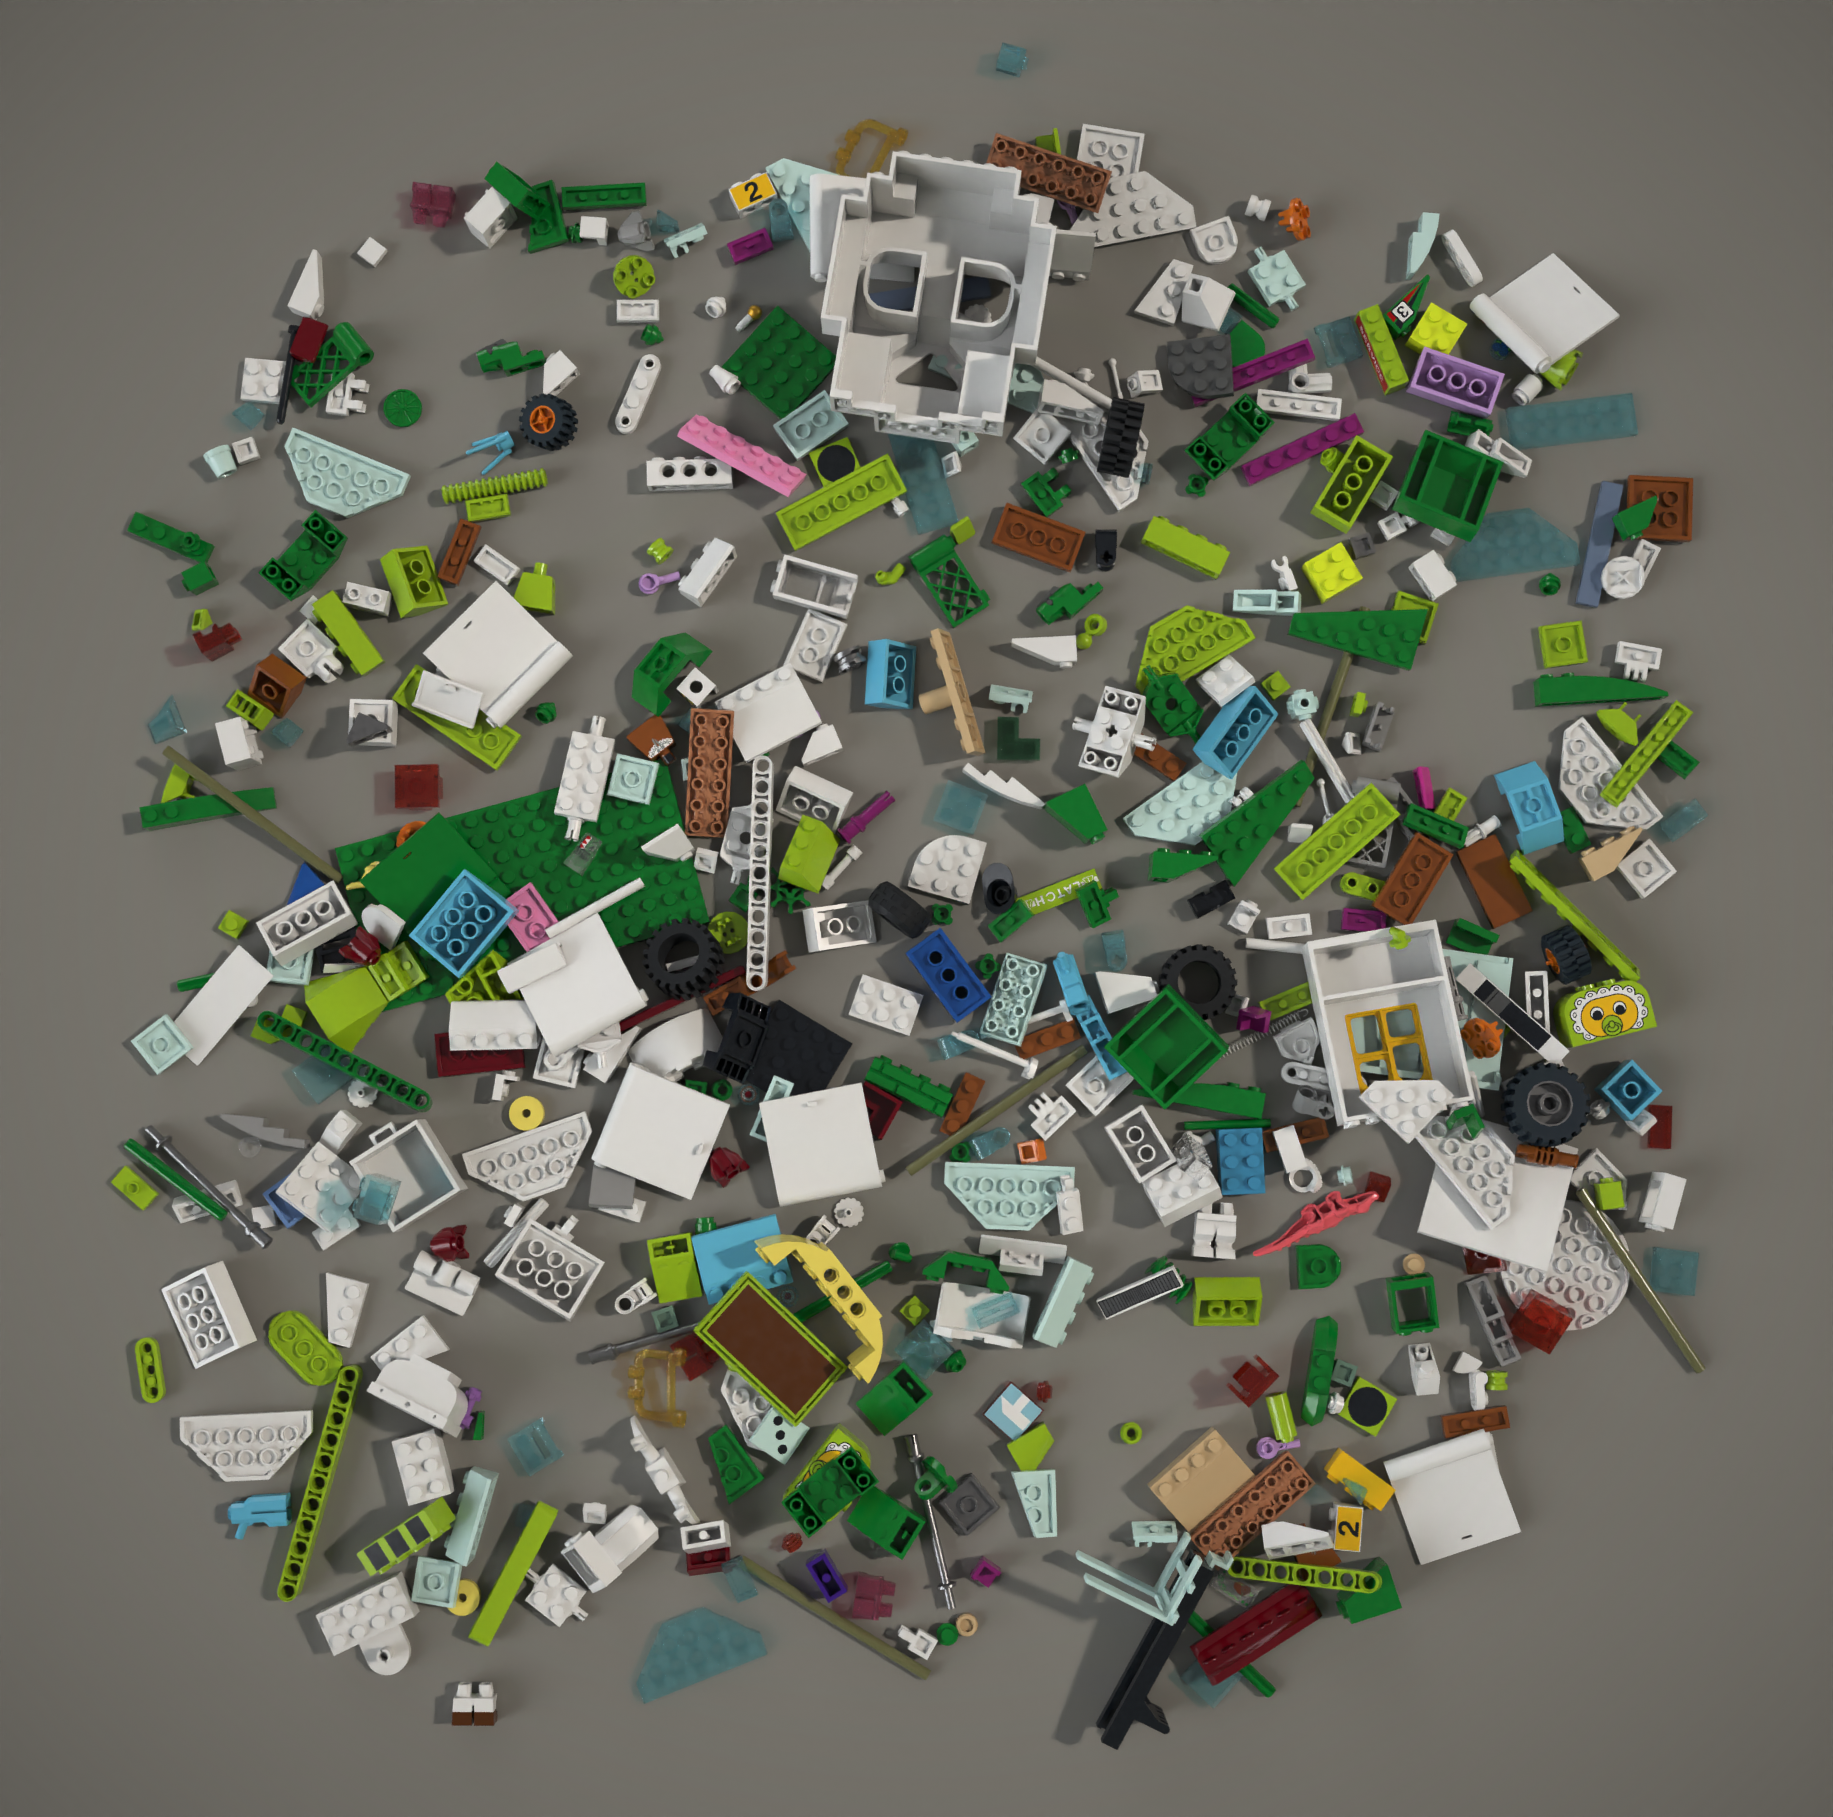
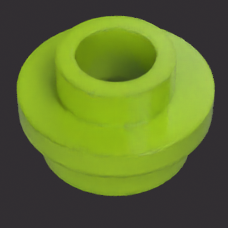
[1120,1422,1142,1444]

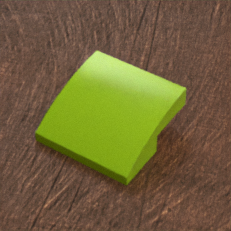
[368,941,429,1002]

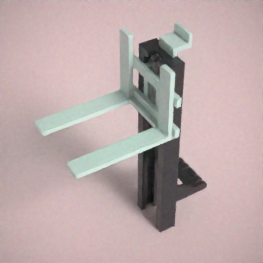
[1076,1531,1234,1750]

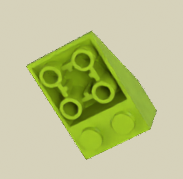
[647,1232,703,1303]

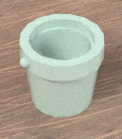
[203,445,237,479]

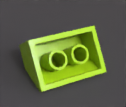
[380,546,448,618]
[778,815,840,894]
[1193,1277,1263,1326]

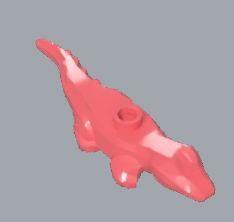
[1253,1191,1379,1256]

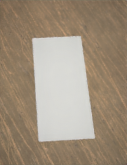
[174,945,273,1066]

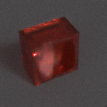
[1509,1289,1573,1355]

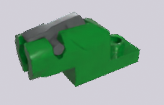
[476,339,546,377]
[1036,582,1103,625]

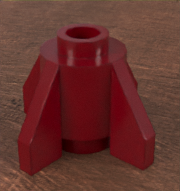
[339,926,381,966]
[709,1147,750,1188]
[430,1225,470,1262]

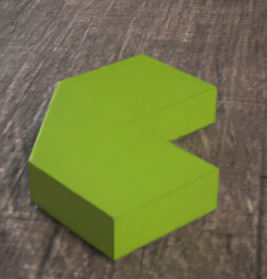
[251,1004,308,1044]

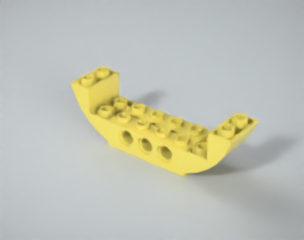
[754,1234,883,1383]

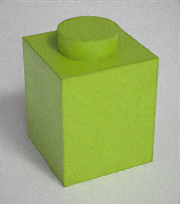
[1593,1177,1625,1210]

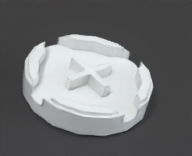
[1601,556,1645,599]

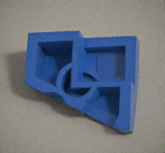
[287,862,325,905]

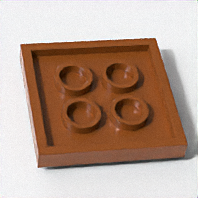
[1627,475,1693,542]

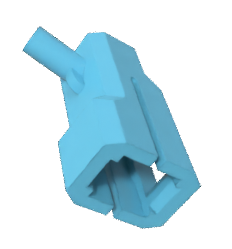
[1053,952,1091,1015]
[228,1492,292,1540]

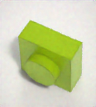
[1260,671,1291,701]
[1349,692,1368,718]
[218,910,249,939]
[900,1295,930,1326]

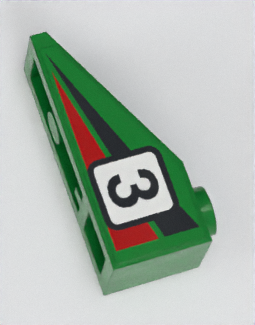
[1383,274,1430,340]

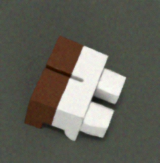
[452,1682,497,1726]

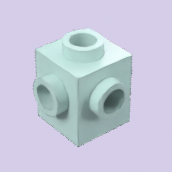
[1286,689,1319,721]

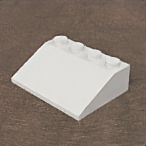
[715,663,822,763]
[495,1218,605,1322]
[161,1261,257,1369]

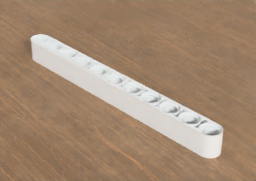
[746,755,774,991]

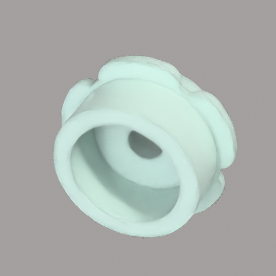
[1337,1165,1353,1186]

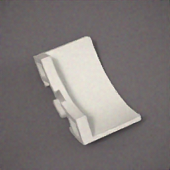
[628,1008,723,1082]
[933,1282,1031,1349]

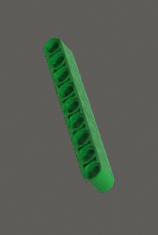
[257,1011,433,1113]

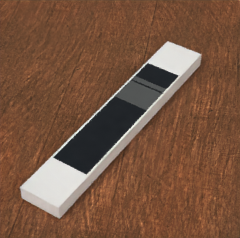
[1456,963,1569,1065]

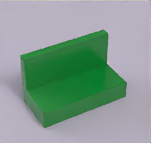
[1445,918,1500,955]
[1446,1103,1485,1139]

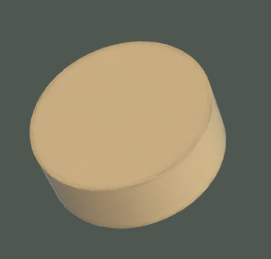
[956,1613,978,1636]

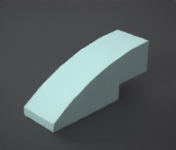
[1406,212,1440,280]
[1233,590,1302,616]
[750,1075,794,1142]

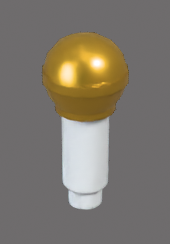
[735,305,762,332]

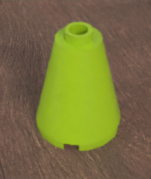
[1539,349,1583,391]

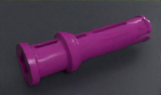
[837,791,895,844]

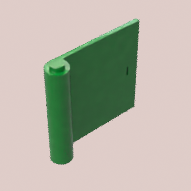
[359,812,512,961]

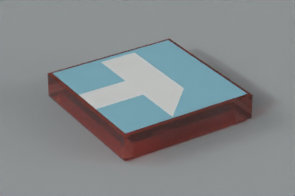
[982,1381,1044,1441]

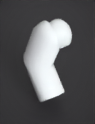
[1182,1131,1215,1149]

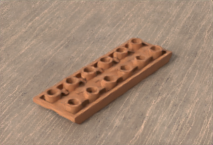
[987,133,1112,213]
[685,708,734,838]
[1190,1450,1316,1571]

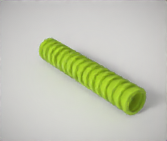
[441,468,548,504]

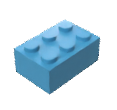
[1215,1128,1265,1195]

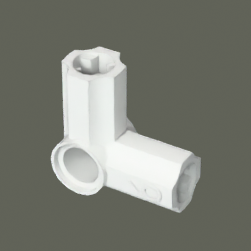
[1288,364,1332,394]

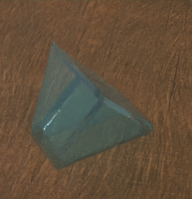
[148,694,187,744]

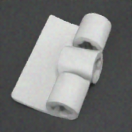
[405,1250,481,1316]

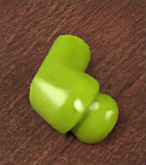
[875,563,906,585]

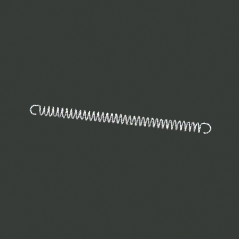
[1220,1009,1308,1059]

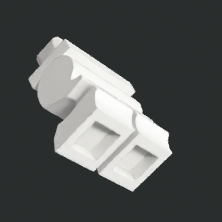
[1191,1203,1237,1260]

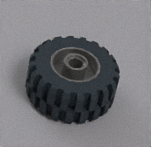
[1501,1063,1591,1148]

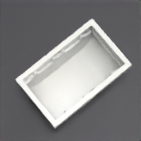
[367,1353,468,1438]

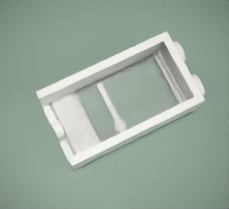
[770,554,858,620]

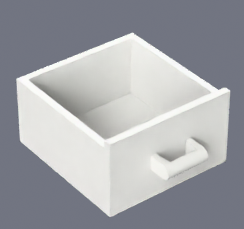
[349,1119,468,1232]

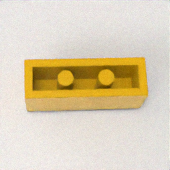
[1324,1447,1396,1511]

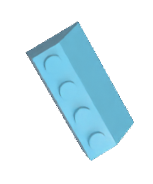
[1192,686,1279,779]

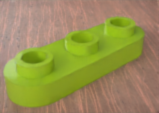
[1339,872,1385,901]
[135,1337,166,1403]

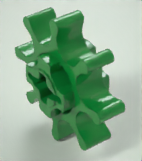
[770,867,811,915]

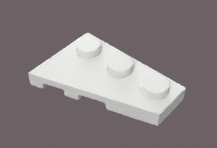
[326,1272,369,1348]

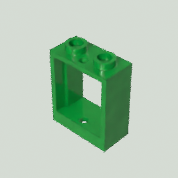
[484,161,550,221]
[1386,1272,1440,1336]

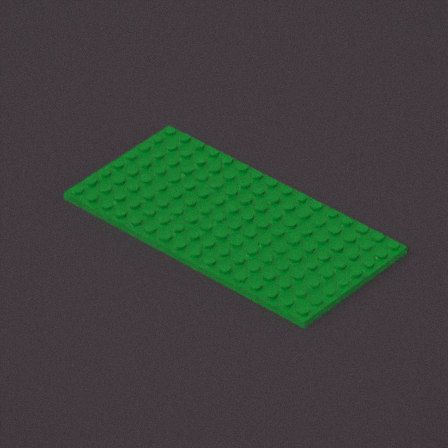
[335,759,710,1013]

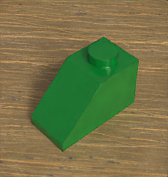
[1612,496,1658,541]

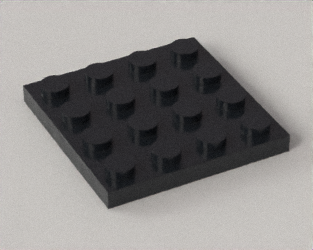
[746,1000,852,1096]

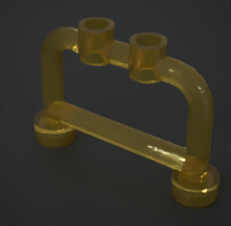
[835,119,908,177]
[628,1348,687,1428]

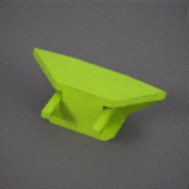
[1596,702,1641,746]
[161,764,198,803]

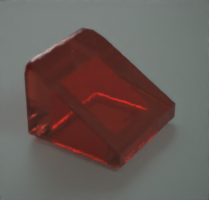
[1364,1172,1391,1203]

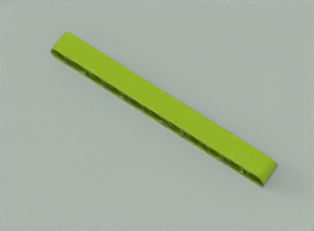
[277,1364,363,1602]

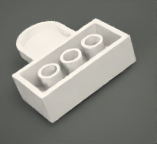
[316,1571,420,1675]

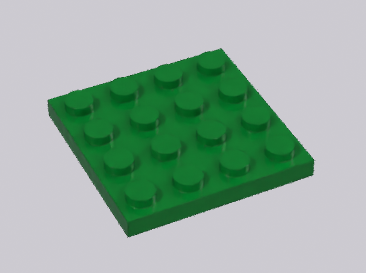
[722,305,836,420]

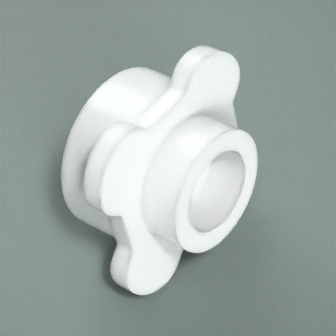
[1589,1099,1611,1120]

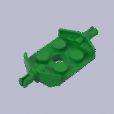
[1142,665,1204,744]

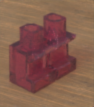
[410,182,456,228]
[852,1571,896,1620]

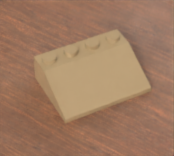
[1147,1426,1255,1534]

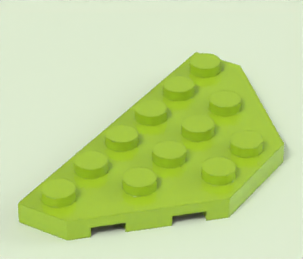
[1135,605,1256,695]

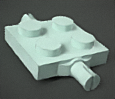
[1248,246,1306,311]

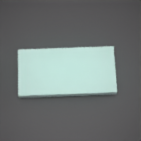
[979,952,1048,1047]

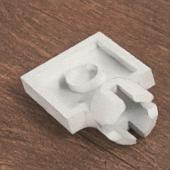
[278,618,344,683]

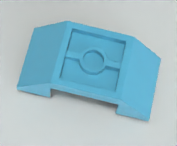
[1494,761,1564,855]

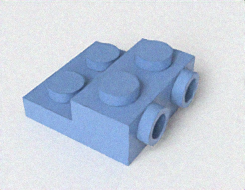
[262,1172,306,1229]

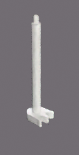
[980,999,1073,1039]
[951,1031,1038,1080]

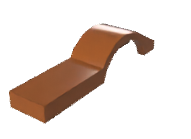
[703,950,797,1016]

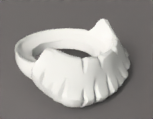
[1289,1158,1323,1193]

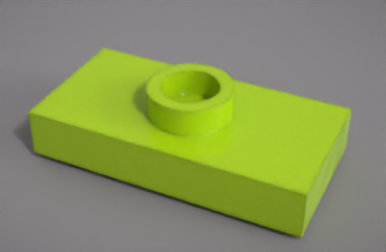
[465,494,511,523]
[1433,787,1468,821]
[111,1165,159,1210]

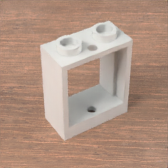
[1639,1172,1687,1232]
[561,1531,622,1593]

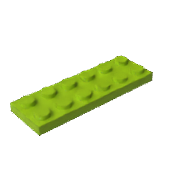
[776,453,908,551]
[392,664,522,771]
[1274,782,1401,900]

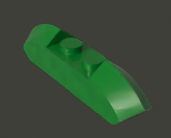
[1301,1316,1338,1427]

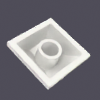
[641,824,695,862]

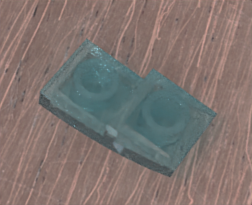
[1659,798,1708,842]

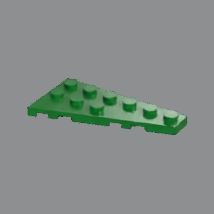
[1287,609,1428,671]
[1199,760,1315,887]

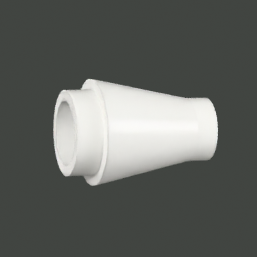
[709,365,741,395]

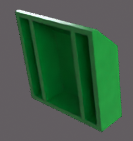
[1392,430,1504,542]
[1104,984,1230,1110]

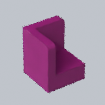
[1236,1006,1271,1033]
[970,1556,1002,1588]

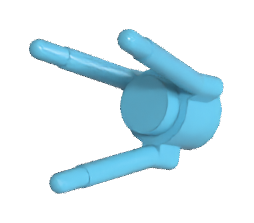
[466,431,515,475]

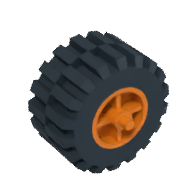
[519,393,578,451]
[1541,925,1592,985]

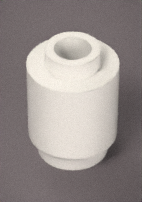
[1512,374,1543,406]

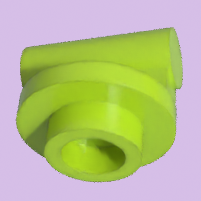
[1320,447,1344,473]
[1389,927,1411,950]

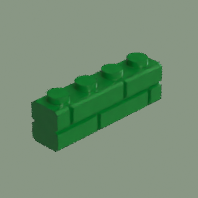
[864,1055,953,1117]

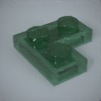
[997,717,1040,761]

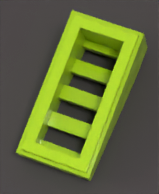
[226,689,274,730]

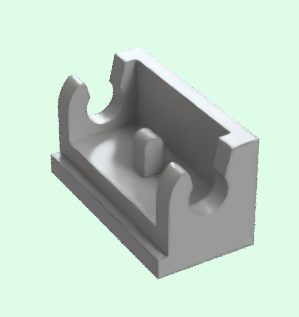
[1361,702,1395,752]

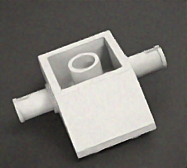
[1072,686,1156,778]

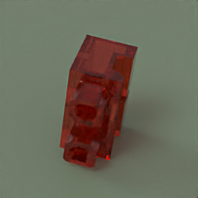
[192,623,242,662]
[669,1332,721,1381]

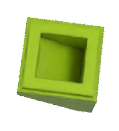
[950,516,975,545]

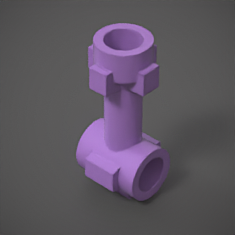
[460,1387,482,1430]

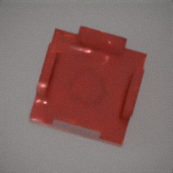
[395,764,443,811]
[1226,1354,1279,1407]

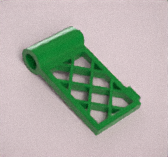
[291,322,374,408]
[908,534,991,628]

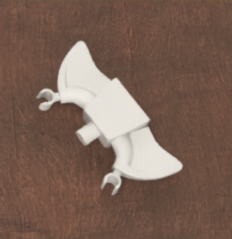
[630,1415,701,1525]

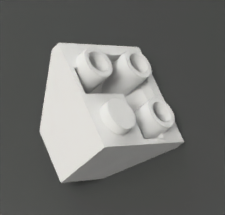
[1182,273,1236,331]

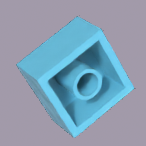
[1594,1059,1662,1121]

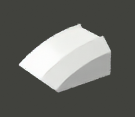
[594,1504,659,1571]

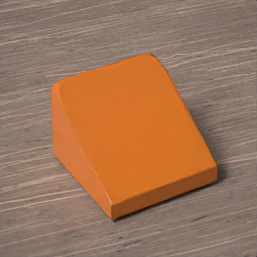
[1017,1138,1047,1164]

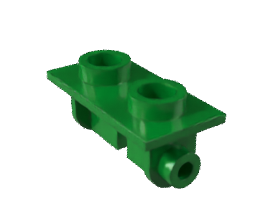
[1447,411,1494,436]

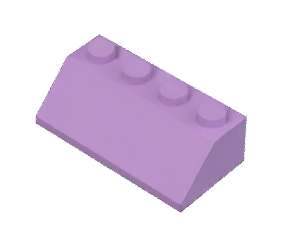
[1406,347,1505,419]

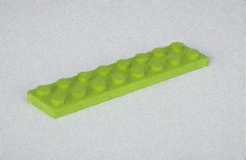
[1510,849,1640,982]

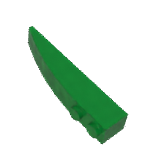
[1533,673,1668,707]
[139,787,277,831]
[1132,1082,1266,1119]

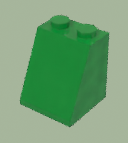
[1044,784,1108,845]
[1336,1557,1402,1624]

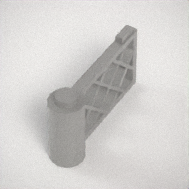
[1348,776,1401,868]

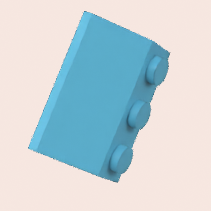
[865,639,916,709]

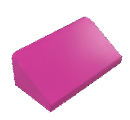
[1413,766,1436,810]

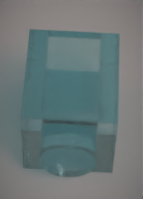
[996,43,1029,77]

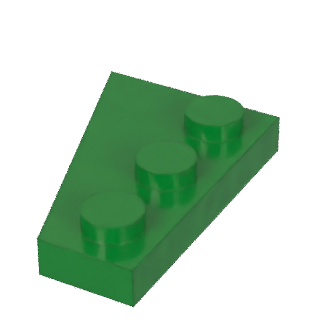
[528,180,569,254]
[708,1424,765,1505]

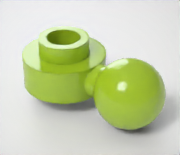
[1076,614,1107,650]

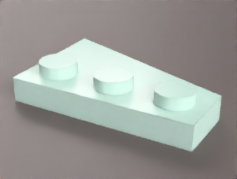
[1011,1469,1057,1538]

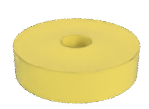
[509,1096,545,1131]
[447,1578,481,1616]

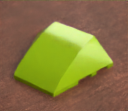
[445,950,525,1005]
[304,966,389,1053]

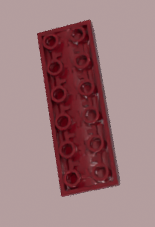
[1189,1577,1322,1686]

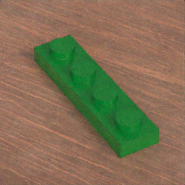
[561,182,647,210]
[127,512,215,563]

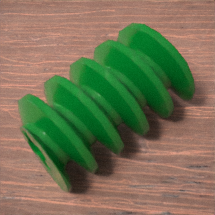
[1145,1256,1192,1304]

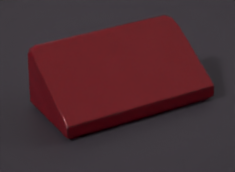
[289,317,329,363]
[686,1547,732,1576]

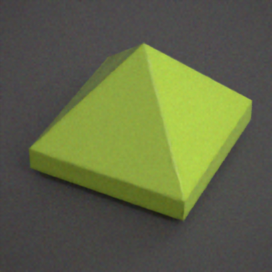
[191,609,213,631]

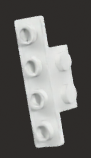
[979,1235,1067,1276]

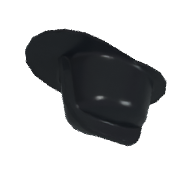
[982,863,1018,914]

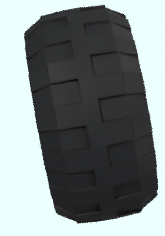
[868,881,931,939]

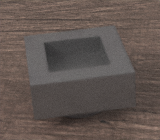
[1348,532,1376,560]

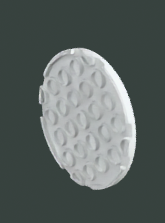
[1499,1200,1630,1331]

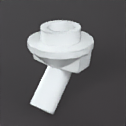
[1074,368,1095,399]

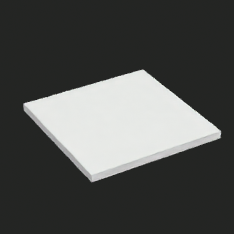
[1417,1110,1578,1273]

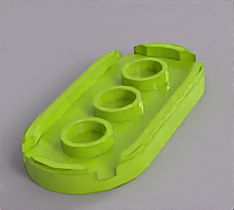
[268,1310,343,1386]

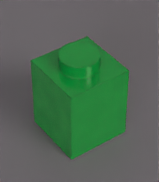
[181,561,219,596]

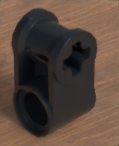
[1095,529,1117,572]

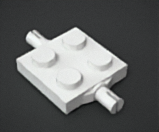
[525,1563,588,1627]

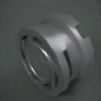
[833,645,867,674]

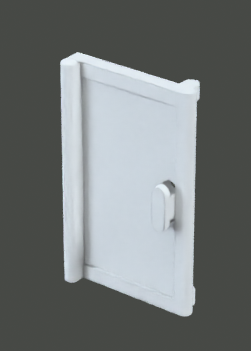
[412,670,484,729]

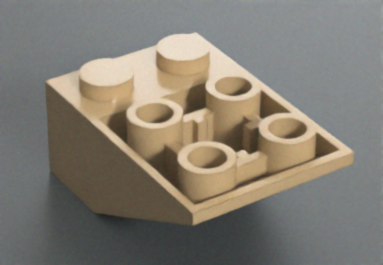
[1578,826,1642,881]

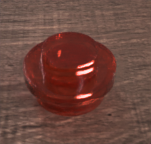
[1037,1381,1053,1403]
[782,1532,803,1553]

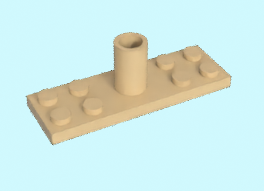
[919,628,986,756]

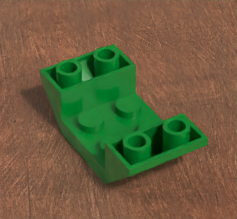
[1184,393,1275,481]
[259,510,348,601]
[632,632,713,717]
[922,1250,1009,1294]
[781,1446,879,1538]

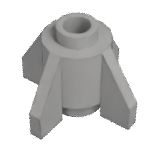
[618,210,655,251]

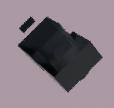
[1187,880,1235,919]

